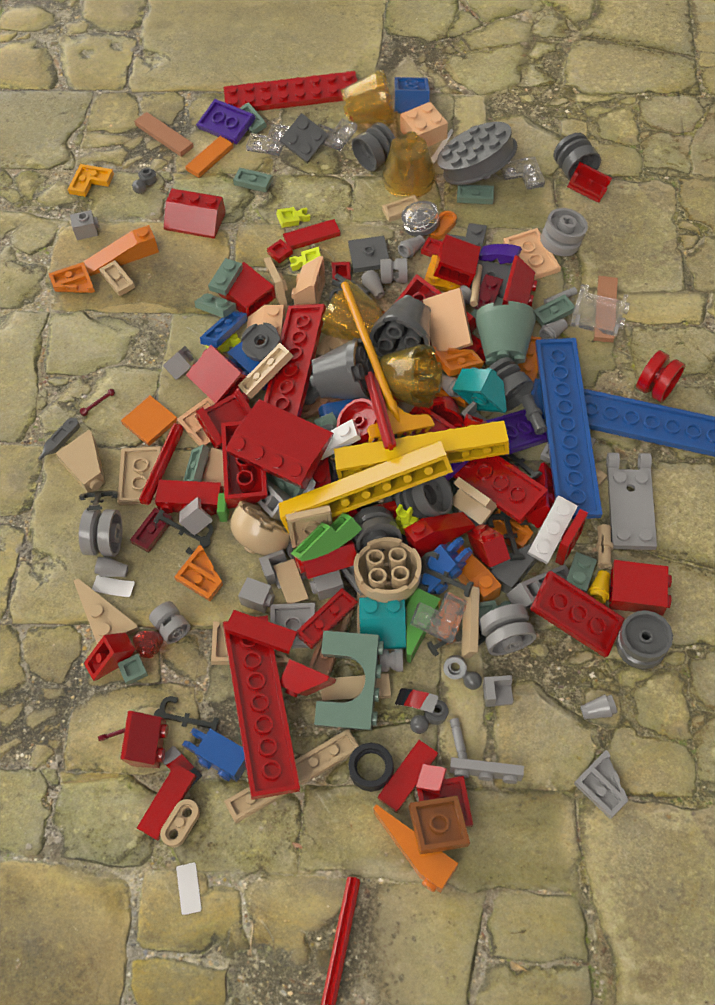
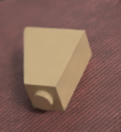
[56,430,106,493]

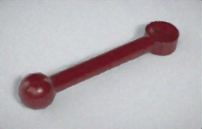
[79,389,115,416]
[98,728,125,742]

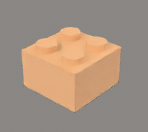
[400,102,448,152]

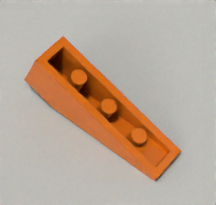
[84,225,159,276]
[450,539,502,602]
[373,804,458,893]

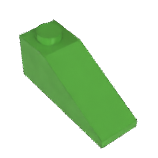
[405,588,441,663]

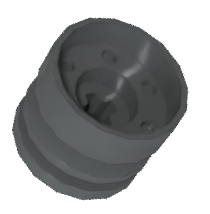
[352,122,398,171]
[553,133,601,181]
[489,357,534,412]
[395,476,453,520]

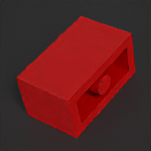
[467,524,510,568]

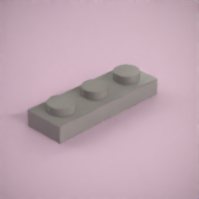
[450,757,524,784]

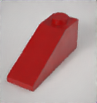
[526,462,555,529]
[404,512,475,558]

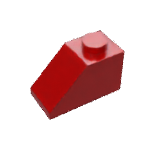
[84,632,136,681]
[280,659,337,698]

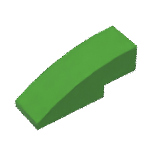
[291,513,362,561]

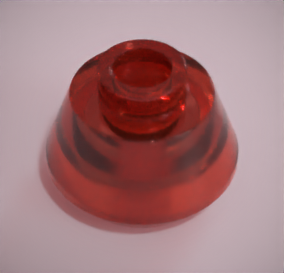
[133,630,164,658]

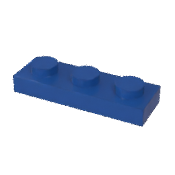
[200,311,248,348]

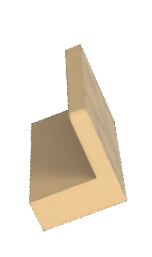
[452,477,497,525]

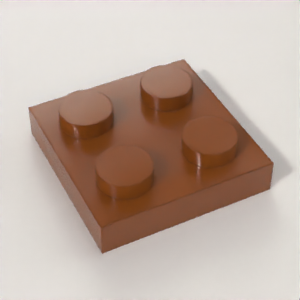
[409,796,470,855]

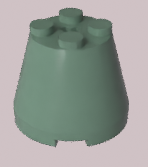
[476,301,536,365]

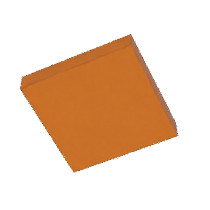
[121,395,177,446]

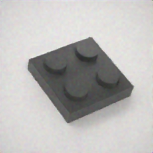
[280,113,329,164]

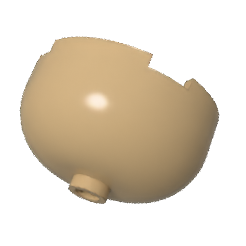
[230,501,291,556]
[354,537,422,603]

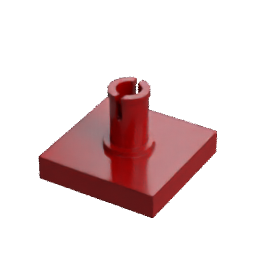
[555,509,588,566]

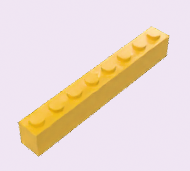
[334,421,509,480]
[279,441,453,534]

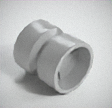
[380,258,407,284]
[149,601,191,644]

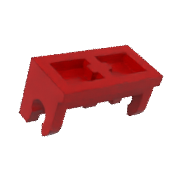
[567,162,612,203]

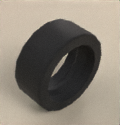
[348,742,394,792]

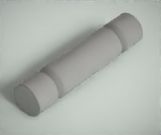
[544,287,577,304]
[450,718,468,759]

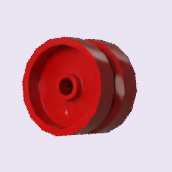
[636,350,686,403]
[337,398,378,446]

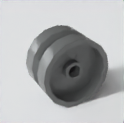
[352,506,403,553]
[616,611,673,670]

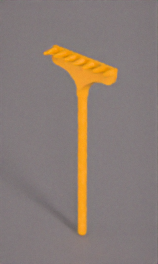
[341,282,435,443]

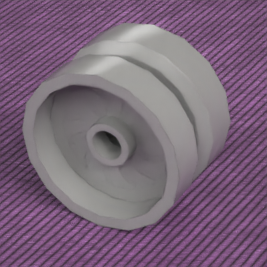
[540,208,588,257]
[79,509,123,557]
[479,604,537,656]

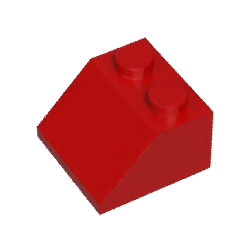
[120,711,169,768]

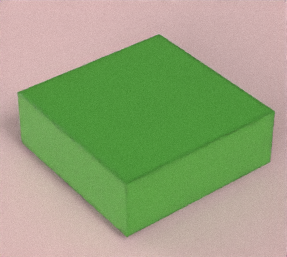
[217,493,229,522]

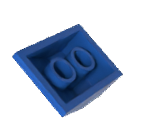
[394,77,430,114]

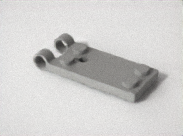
[606,452,657,550]

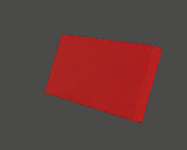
[530,571,625,658]

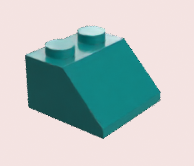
[452,367,507,413]
[359,597,406,649]

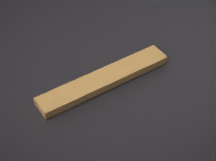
[224,729,359,824]

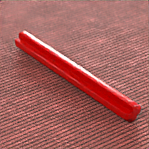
[365,372,397,451]
[139,423,184,505]
[321,877,360,1005]

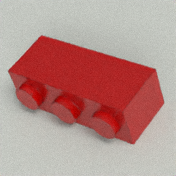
[155,480,224,516]

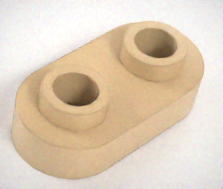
[160,799,200,848]

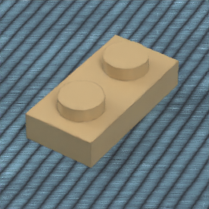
[99,261,135,297]

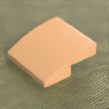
[177,397,215,446]

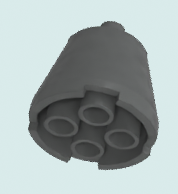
[370,295,431,366]
[310,338,374,400]

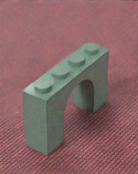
[314,631,384,731]

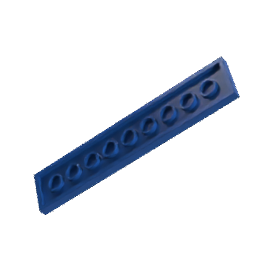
[535,338,602,519]
[531,378,715,457]

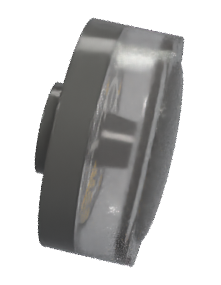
[401,201,440,236]

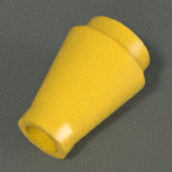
[587,570,611,604]

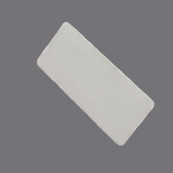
[176,863,202,915]

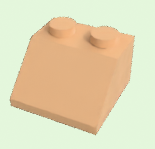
[291,256,326,305]
[247,305,285,345]

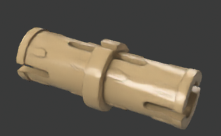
[596,524,613,569]

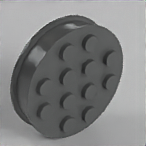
[437,122,518,185]

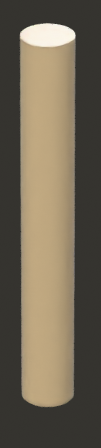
[470,264,482,307]

